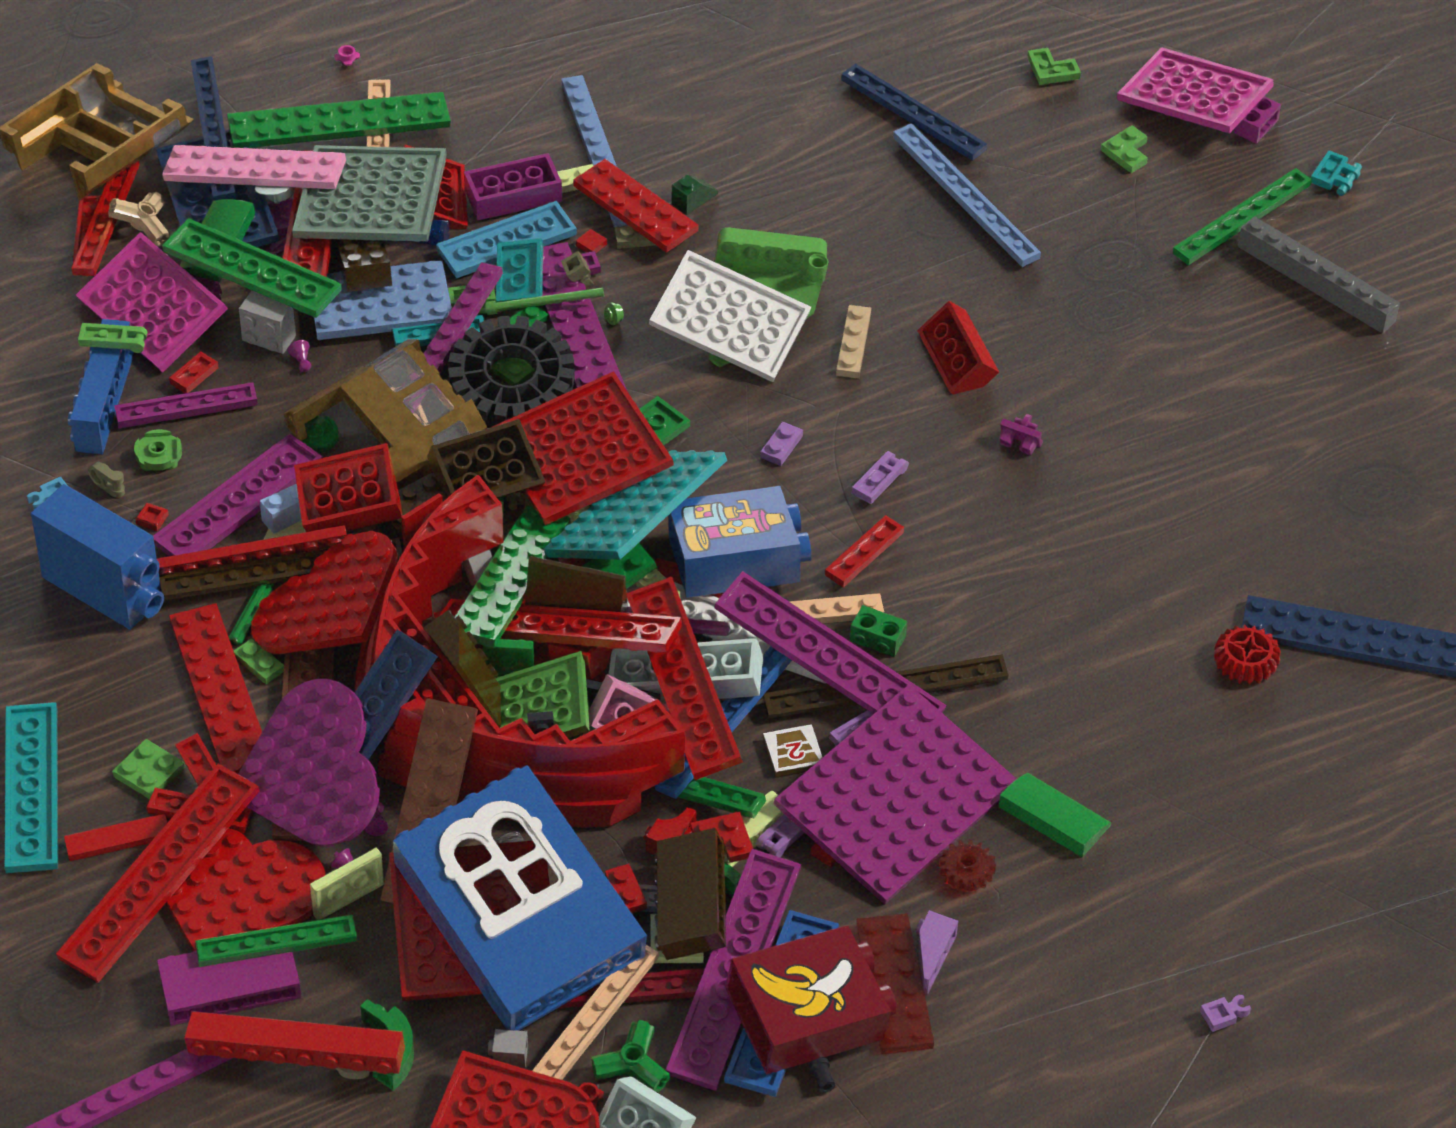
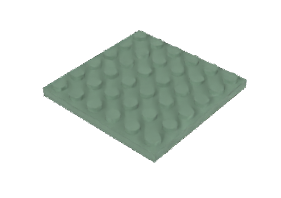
[292,145,447,242]

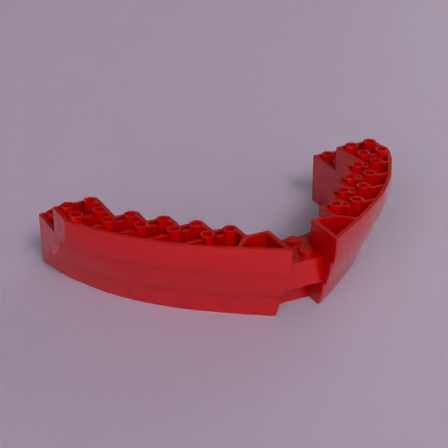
[354,475,685,828]

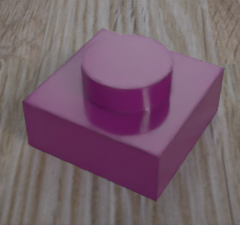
[581,251,601,275]

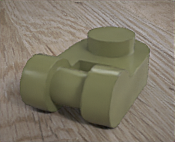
[88,462,125,498]

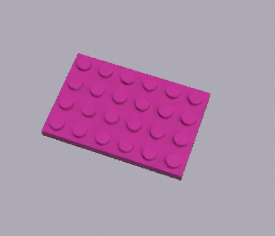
[1117,47,1273,133]
[76,232,228,373]

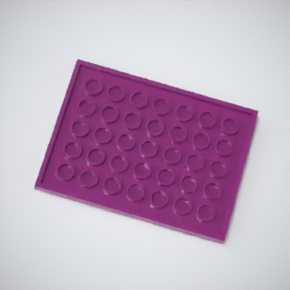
[773,684,1016,905]

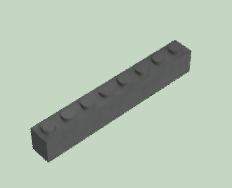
[1238,216,1400,334]

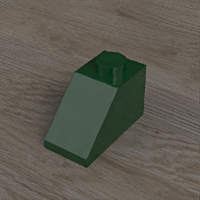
[671,174,718,215]

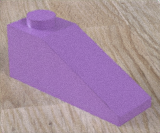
[916,910,958,995]

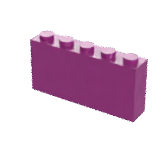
[157,950,301,1026]

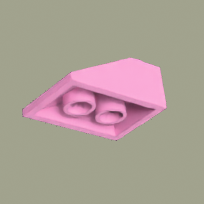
[588,674,670,729]

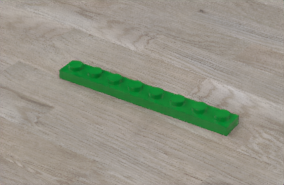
[1173,168,1312,265]

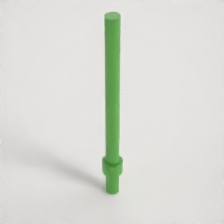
[478,288,604,315]

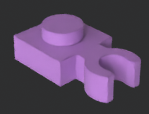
[1200,995,1251,1032]

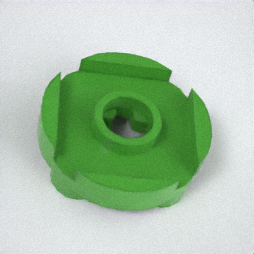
[134,429,182,471]

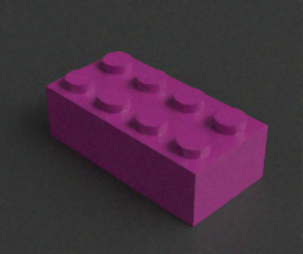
[464,153,562,220]

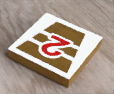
[763,724,823,777]

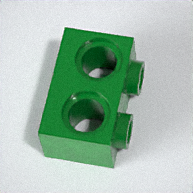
[850,605,907,657]

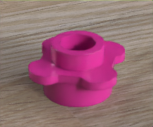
[334,45,360,66]

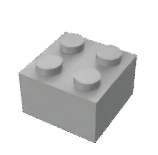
[239,291,296,354]

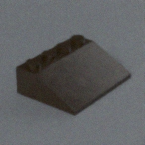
[427,419,546,498]
[525,556,628,613]
[424,610,501,728]

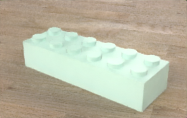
[609,638,763,703]

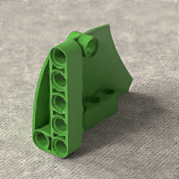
[709,228,829,367]

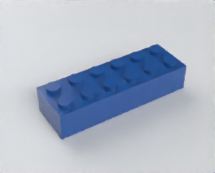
[68,319,134,454]

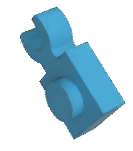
[27,476,68,510]

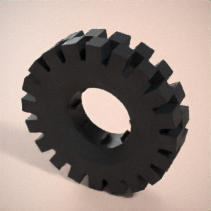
[448,316,575,429]

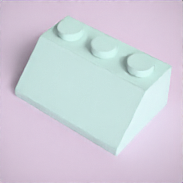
[599,1077,696,1128]

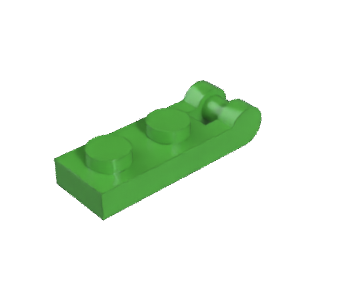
[78,323,148,353]

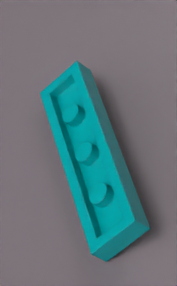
[393,315,484,347]

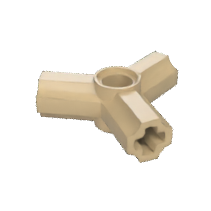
[108,192,170,246]

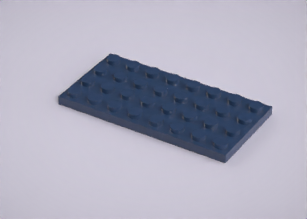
[156,130,280,247]

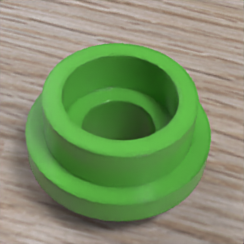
[604,302,624,325]

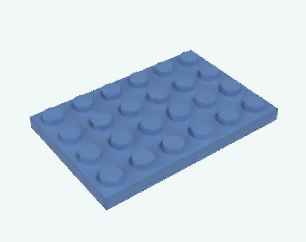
[314,261,452,340]

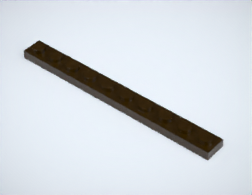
[159,538,402,600]
[763,654,1009,720]

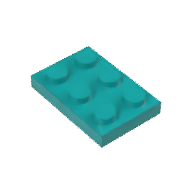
[496,238,543,302]

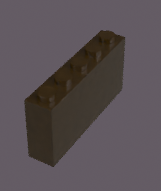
[654,828,726,960]

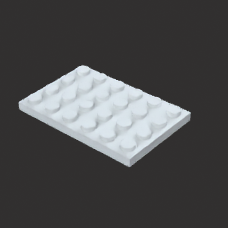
[649,250,811,382]

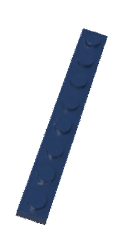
[841,63,987,161]

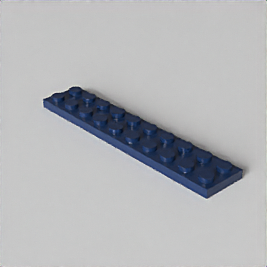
[1242,595,1456,678]

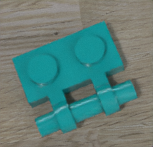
[1311,150,1362,196]

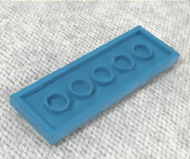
[436,201,577,278]

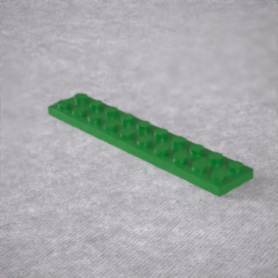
[227,92,451,148]
[455,505,571,648]

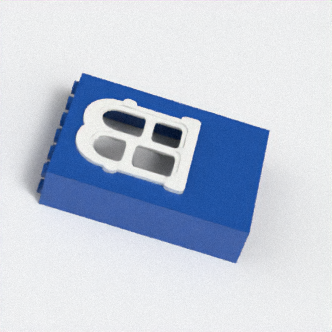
[393,765,647,1031]

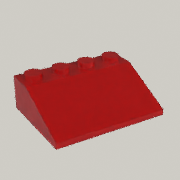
[404,144,468,230]
[294,443,403,532]

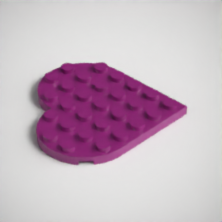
[238,679,380,847]

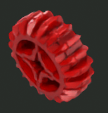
[1214,624,1281,685]

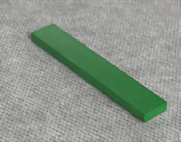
[195,915,357,967]

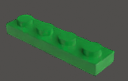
[678,777,766,819]

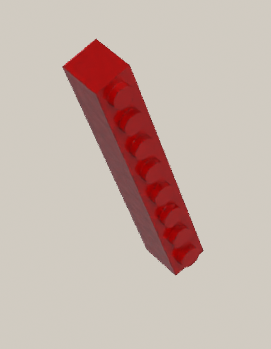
[185,1011,405,1074]

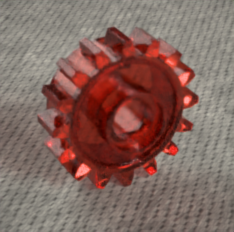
[939,840,996,892]

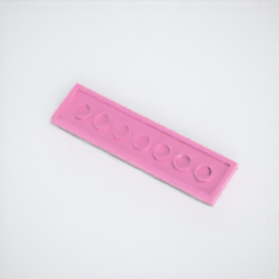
[162,145,346,189]

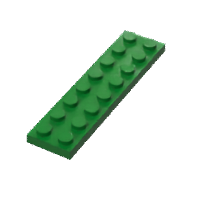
[162,218,342,318]

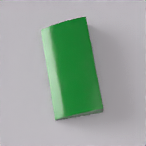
[180,199,255,282]
[999,773,1111,858]

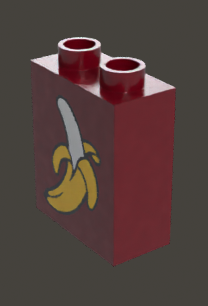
[725,925,896,1074]

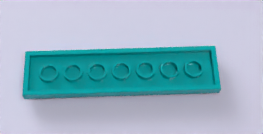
[5,702,58,873]

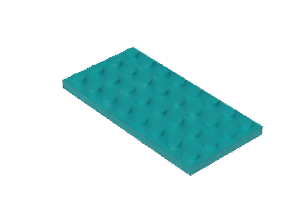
[543,450,727,560]

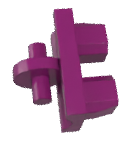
[999,414,1043,455]

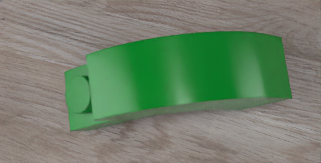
[360,999,414,1091]

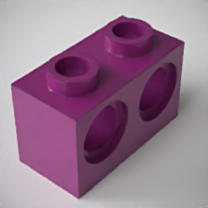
[1234,96,1281,144]

